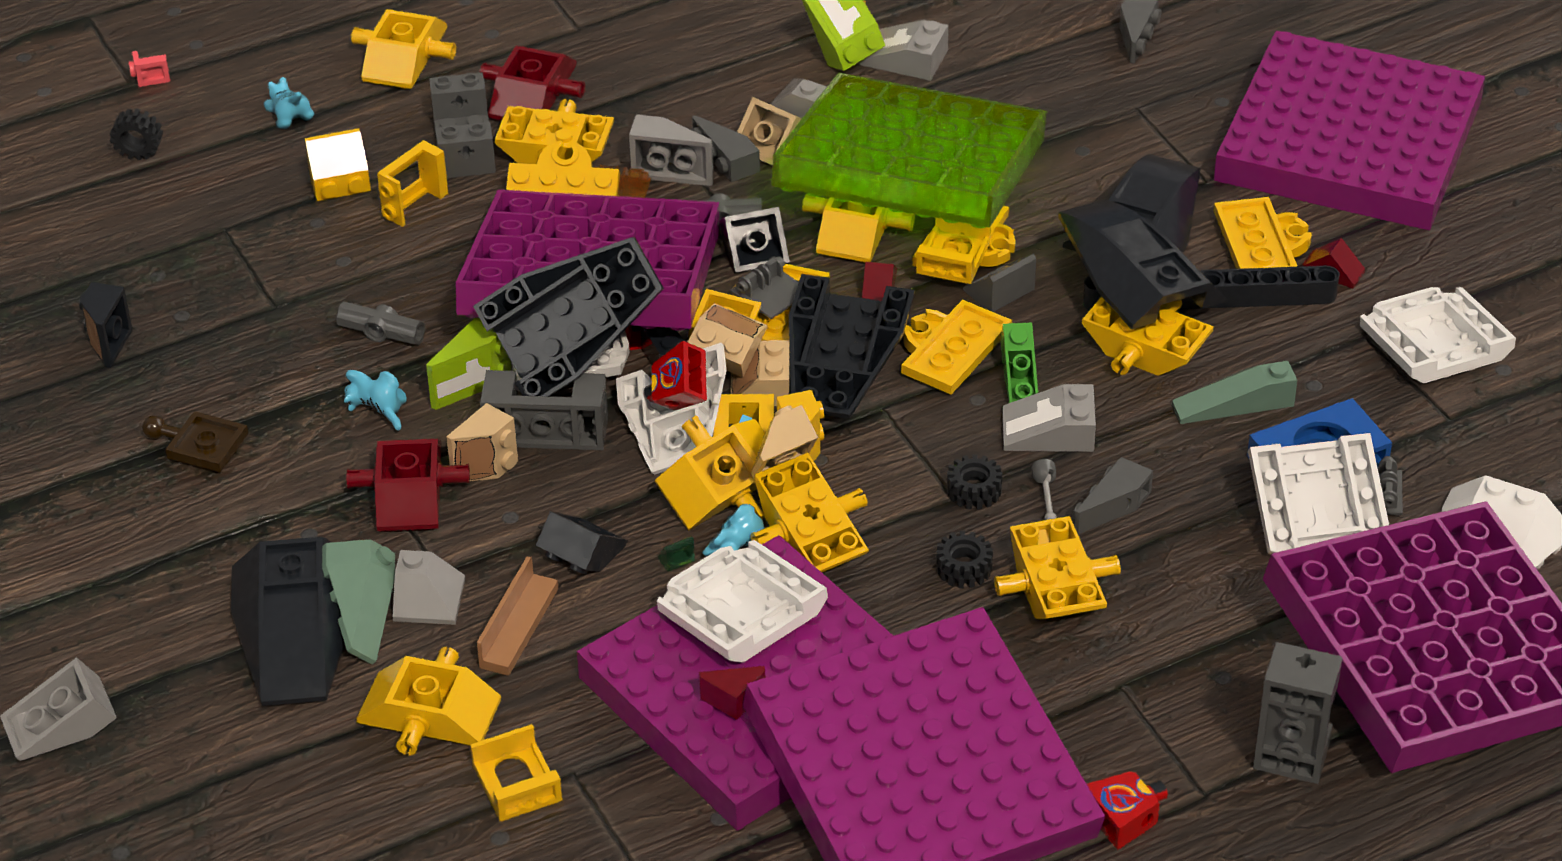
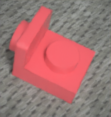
[129,51,170,87]

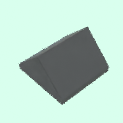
[963,254,1036,312]

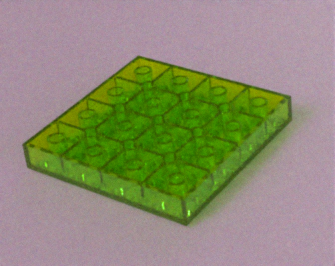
[771,73,1047,228]

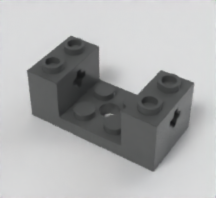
[429,73,496,178]
[480,370,608,450]
[1253,642,1342,784]

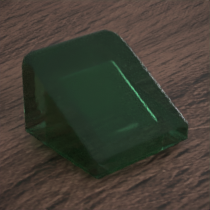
[658,536,695,572]

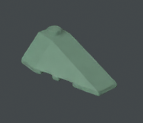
[1172,361,1297,424]
[322,539,395,665]

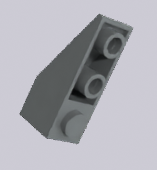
[1120,0,1162,64]
[690,116,760,182]
[1072,457,1153,534]

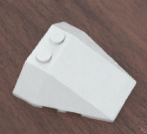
[616,343,726,475]
[1441,475,1562,570]

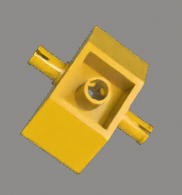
[351,9,456,89]
[495,99,614,164]
[802,175,915,262]
[1082,296,1214,376]
[654,416,765,531]
[751,452,869,572]
[994,516,1121,619]
[356,647,501,755]

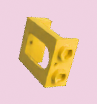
[377,140,448,227]
[916,209,991,284]
[713,394,774,437]
[470,724,562,822]

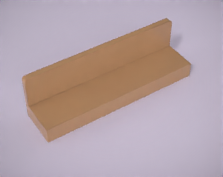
[477,556,559,676]

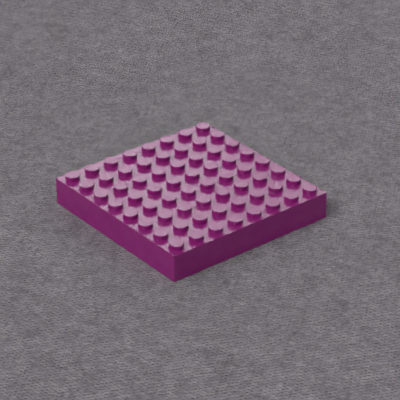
[1214,31,1485,231]
[456,189,720,331]
[1263,501,1562,773]
[577,535,893,831]
[743,607,1105,861]

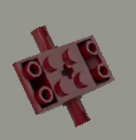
[480,45,585,121]
[346,439,470,531]

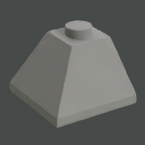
[770,78,840,127]
[393,550,465,625]

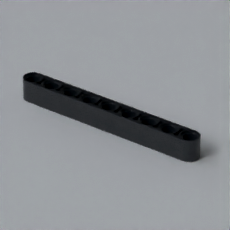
[1083,266,1340,311]

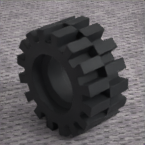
[109,109,163,160]
[947,454,1002,510]
[936,531,993,588]

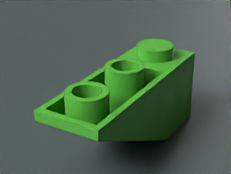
[1000,322,1038,403]

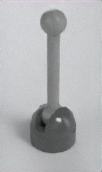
[1031,459,1057,520]

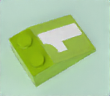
[802,0,886,71]
[426,318,512,410]

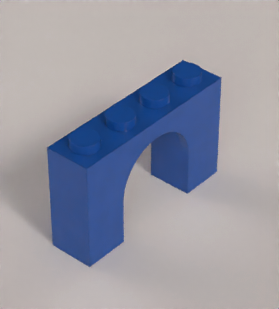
[1247,398,1392,468]

